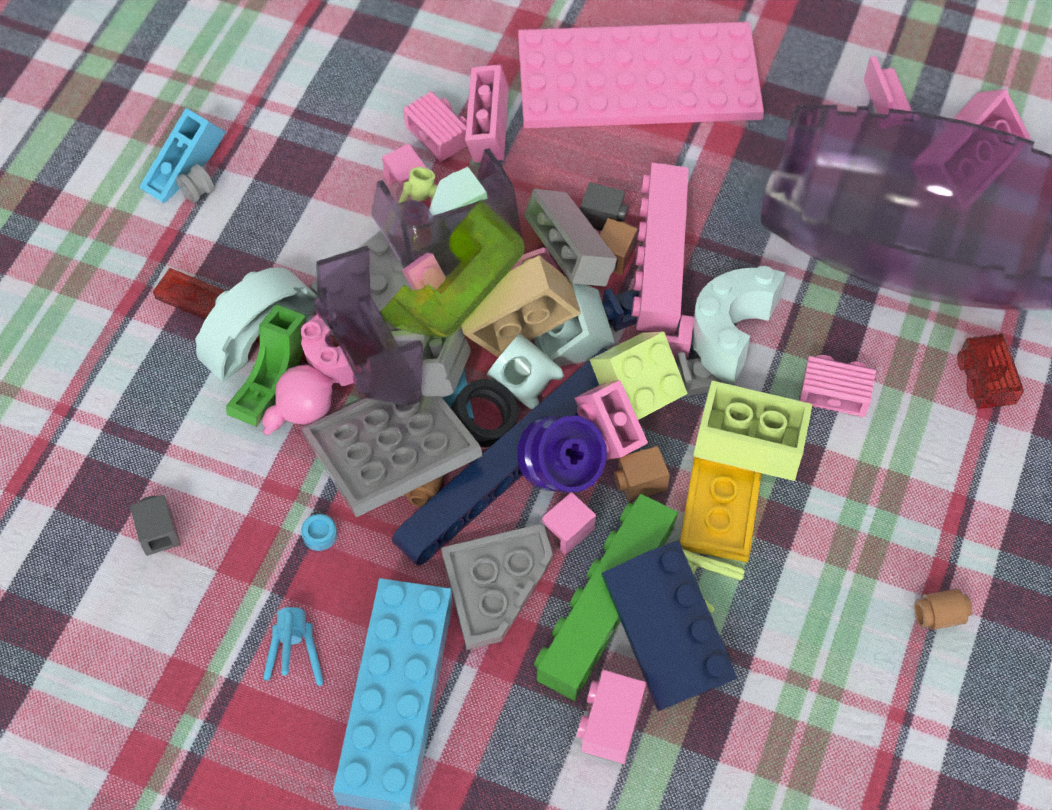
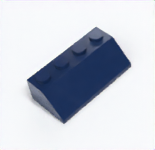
[601,540,738,712]

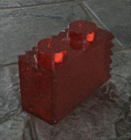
[957,333,1024,409]

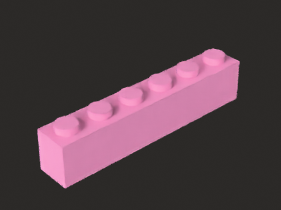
[631,163,689,335]

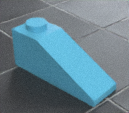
[139,108,226,203]

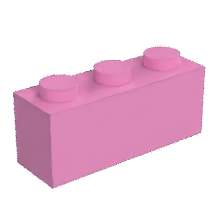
[465,64,509,163]

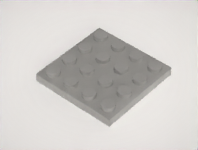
[301,375,483,518]

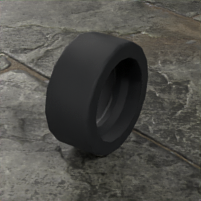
[451,379,519,448]

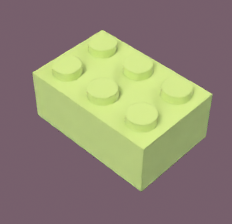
[693,381,813,481]

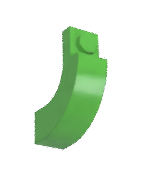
[226,304,306,427]

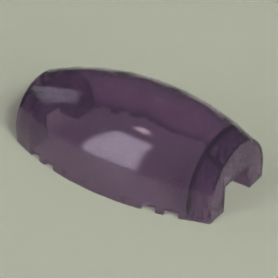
[760,105,1052,311]

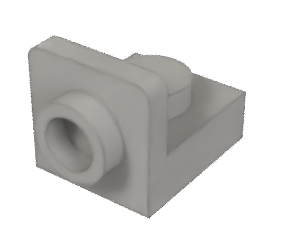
[676,352,722,397]

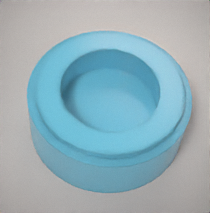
[301,514,337,551]

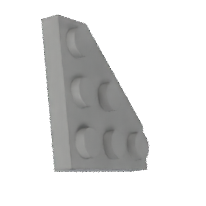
[441,523,553,650]

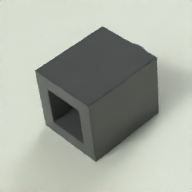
[580,182,629,231]
[130,495,181,556]

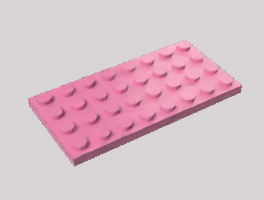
[518,22,764,128]

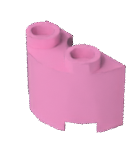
[301,313,357,386]

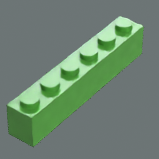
[534,493,678,702]

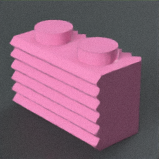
[403,91,467,162]
[799,355,876,417]

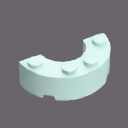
[692,266,785,385]
[195,267,323,382]

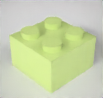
[589,331,688,420]

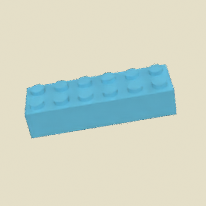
[333,578,453,810]

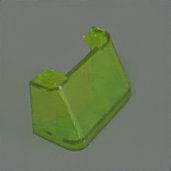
[379,200,525,339]

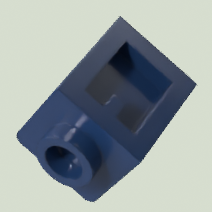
[602,288,639,332]

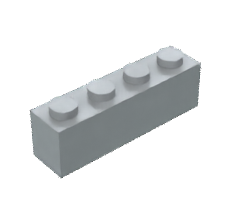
[524,188,617,286]

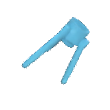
[263,607,323,686]

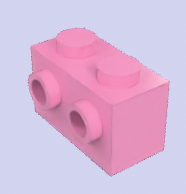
[574,380,648,459]
[577,670,646,764]

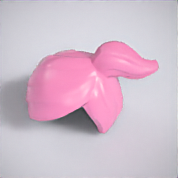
[262,365,333,435]

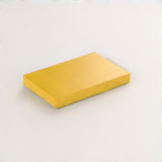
[680,457,762,562]

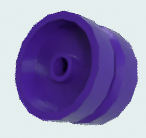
[517,416,607,492]

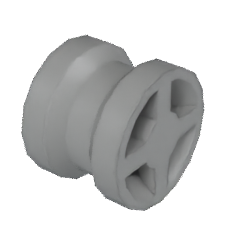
[176,164,215,203]

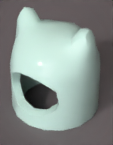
[486,333,564,409]

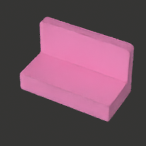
[863,56,913,125]

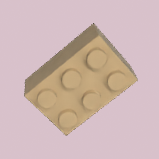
[455,255,581,357]

